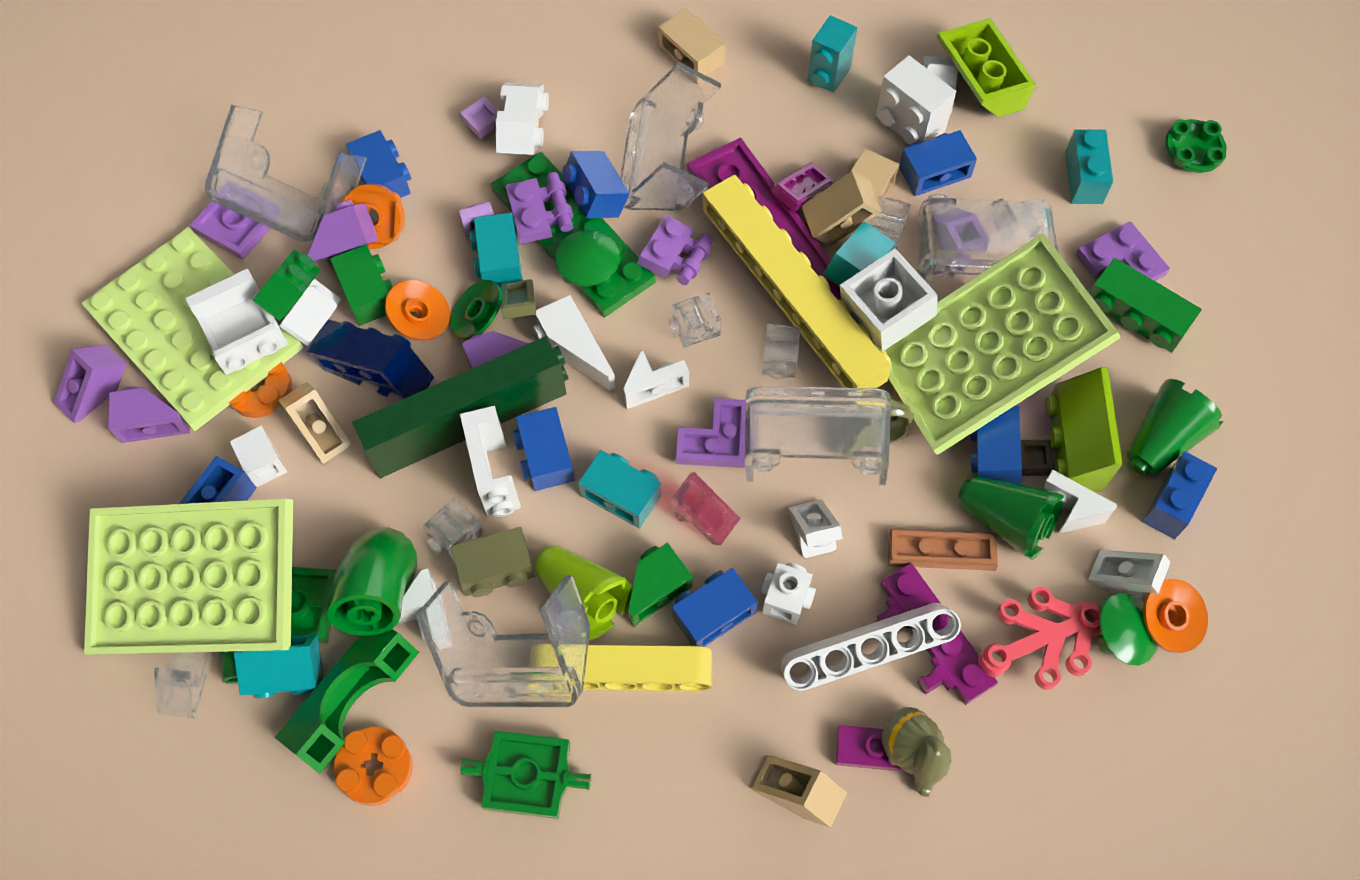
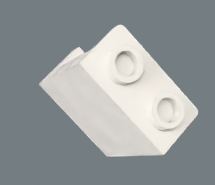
[185,268,288,375]
[460,406,521,517]

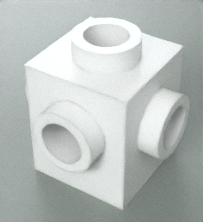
[761,563,816,625]

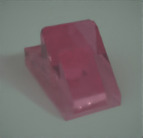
[671,472,741,546]

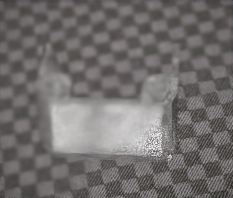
[620,62,721,211]
[205,104,367,242]
[745,386,891,485]
[415,575,590,707]

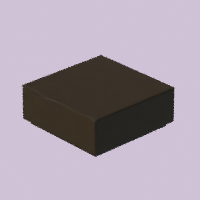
[1021,440,1054,476]

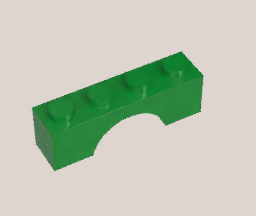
[274,629,419,774]

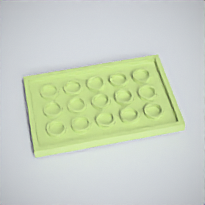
[81,227,304,431]
[875,232,1121,455]
[84,499,293,655]

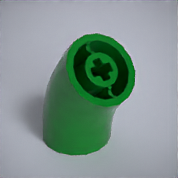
[327,527,417,636]

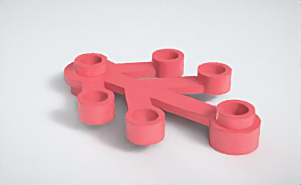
[978,586,1101,690]

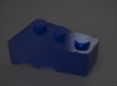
[307,320,434,399]

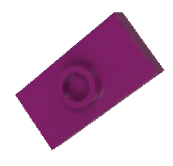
[771,162,834,212]
[836,725,905,772]

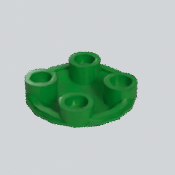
[1165,119,1227,173]
[555,230,620,287]
[1098,593,1157,666]

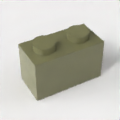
[451,527,535,597]

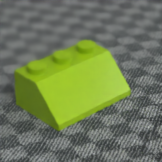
[937,18,1036,118]
[1045,367,1122,492]

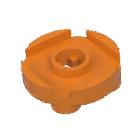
[341,183,405,249]
[228,362,292,418]
[334,727,413,806]

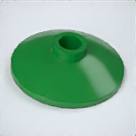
[450,280,502,340]

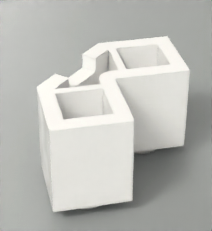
[496,82,549,155]

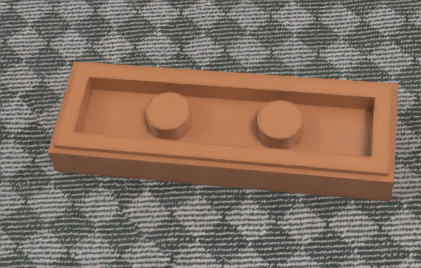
[888,529,998,571]

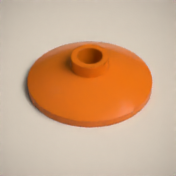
[385,280,450,341]
[1143,579,1208,653]

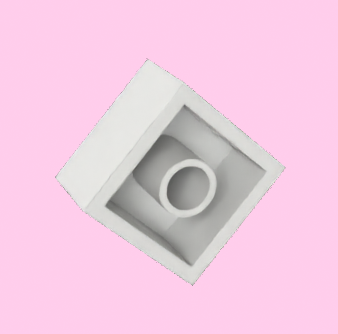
[876,55,956,145]
[840,248,938,350]

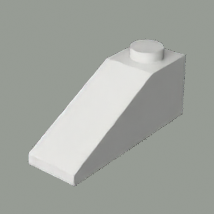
[533,295,616,391]

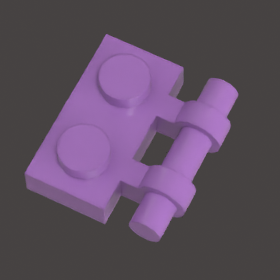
[506,172,573,244]
[637,215,713,285]

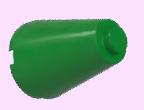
[1127,379,1223,476]
[958,476,1064,560]

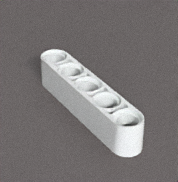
[781,603,961,691]

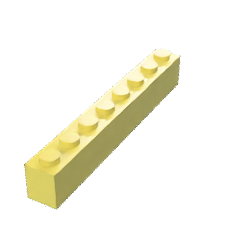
[703,175,891,402]

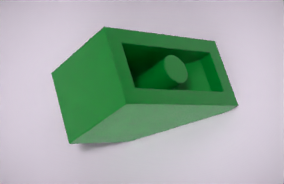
[628,542,693,627]

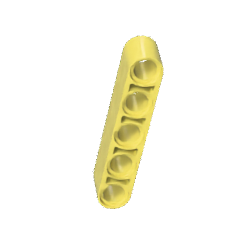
[530,645,712,691]

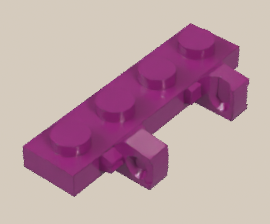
[875,563,998,705]

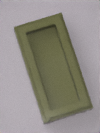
[500,279,536,319]

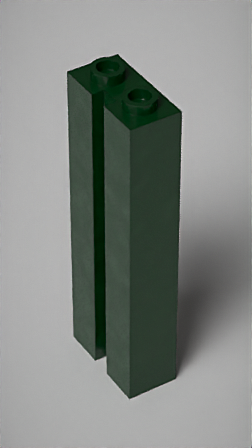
[352,336,569,479]

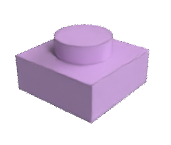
[460,97,498,139]
[459,202,494,238]

